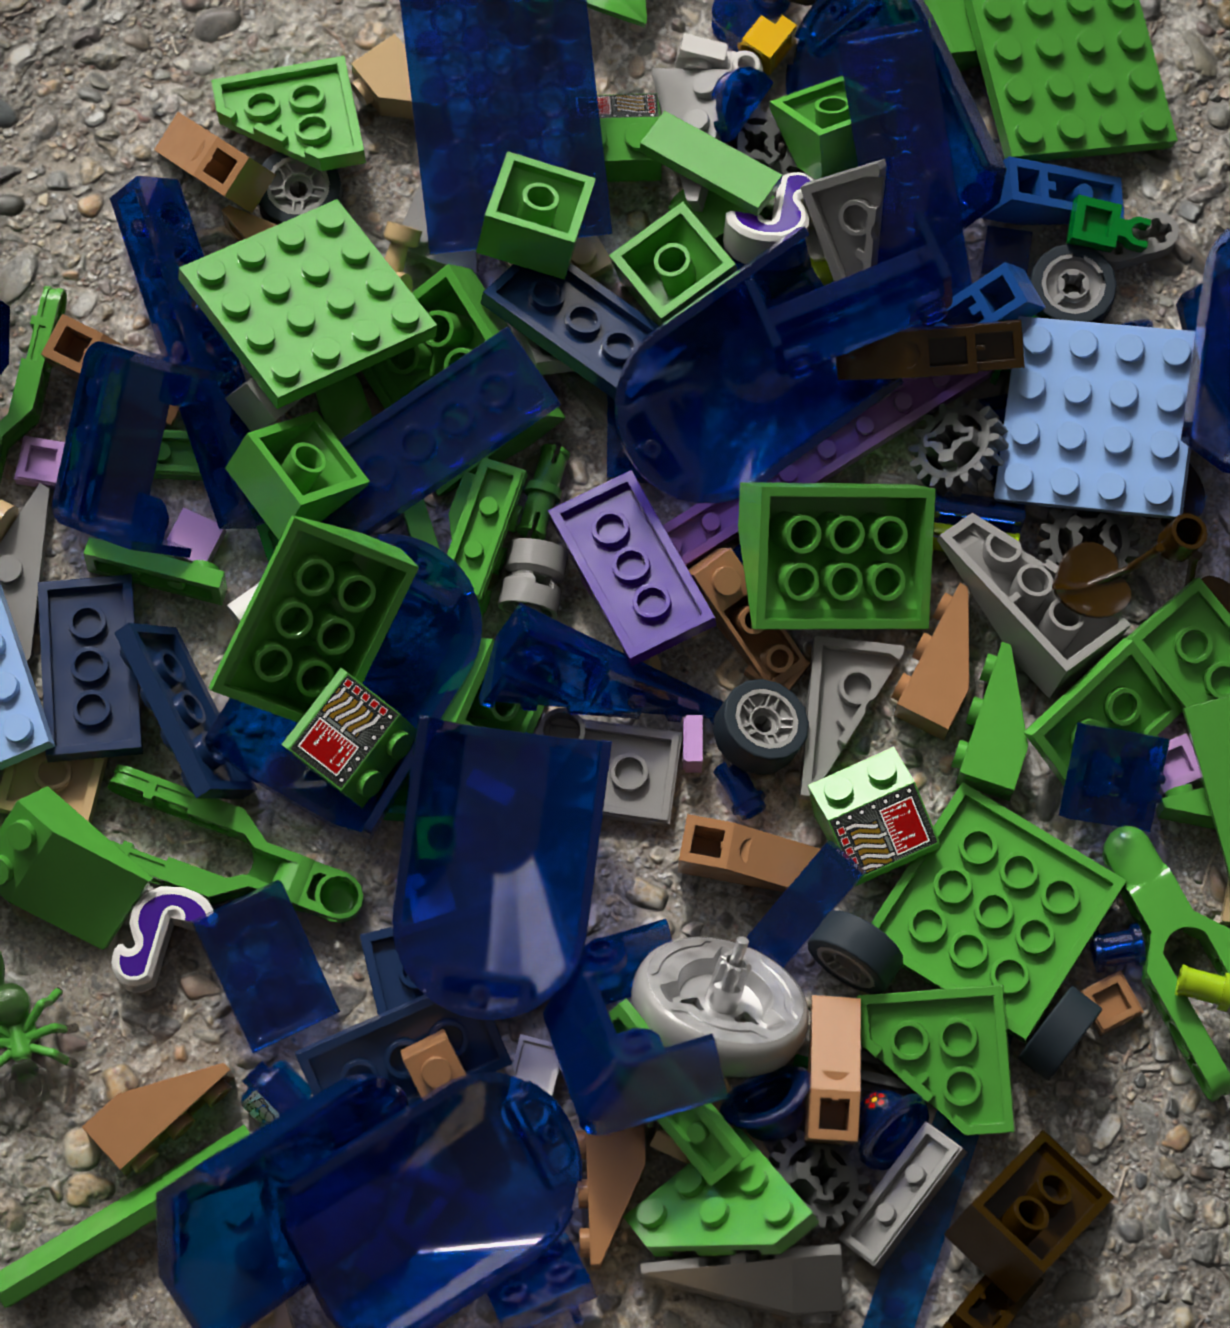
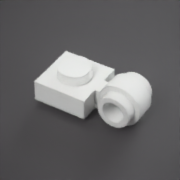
[674,33,763,91]

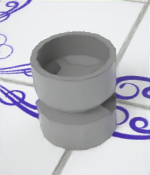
[497,538,569,620]

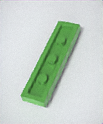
[586,999,751,1186]

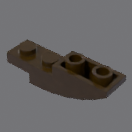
[834,319,1025,380]

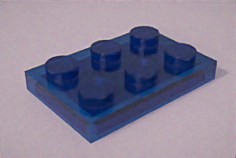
[191,880,340,1054]

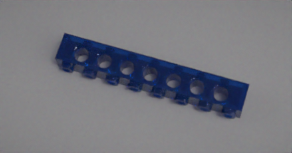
[110,176,266,529]

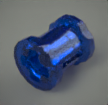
[1089,923,1146,973]

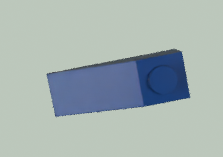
[978,156,1124,225]
[906,262,1046,328]

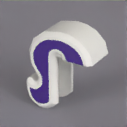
[723,172,815,268]
[112,886,220,993]

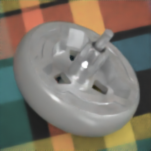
[631,936,809,1077]

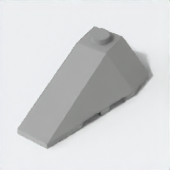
[937,513,1131,699]

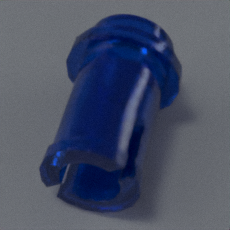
[713,762,766,821]

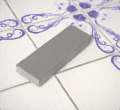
[838,1121,967,1270]

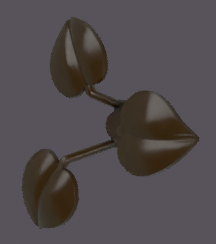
[1052,462,1230,619]

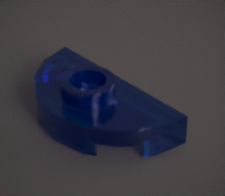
[711,66,774,143]

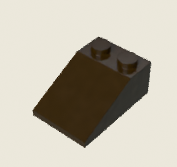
[943,1130,1115,1303]

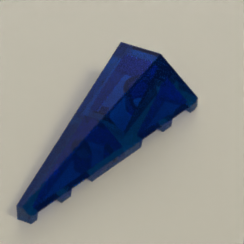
[479,603,724,725]

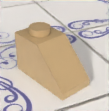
[350,33,450,123]

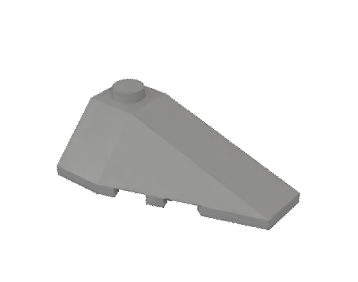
[640,1244,842,1326]

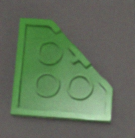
[211,56,366,171]
[857,985,1016,1135]
[623,1124,820,1257]

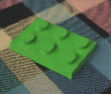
[1125,577,1230,708]
[1023,638,1183,805]

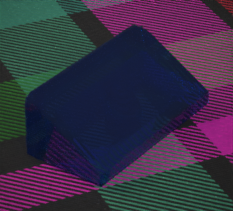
[934,491,1026,534]

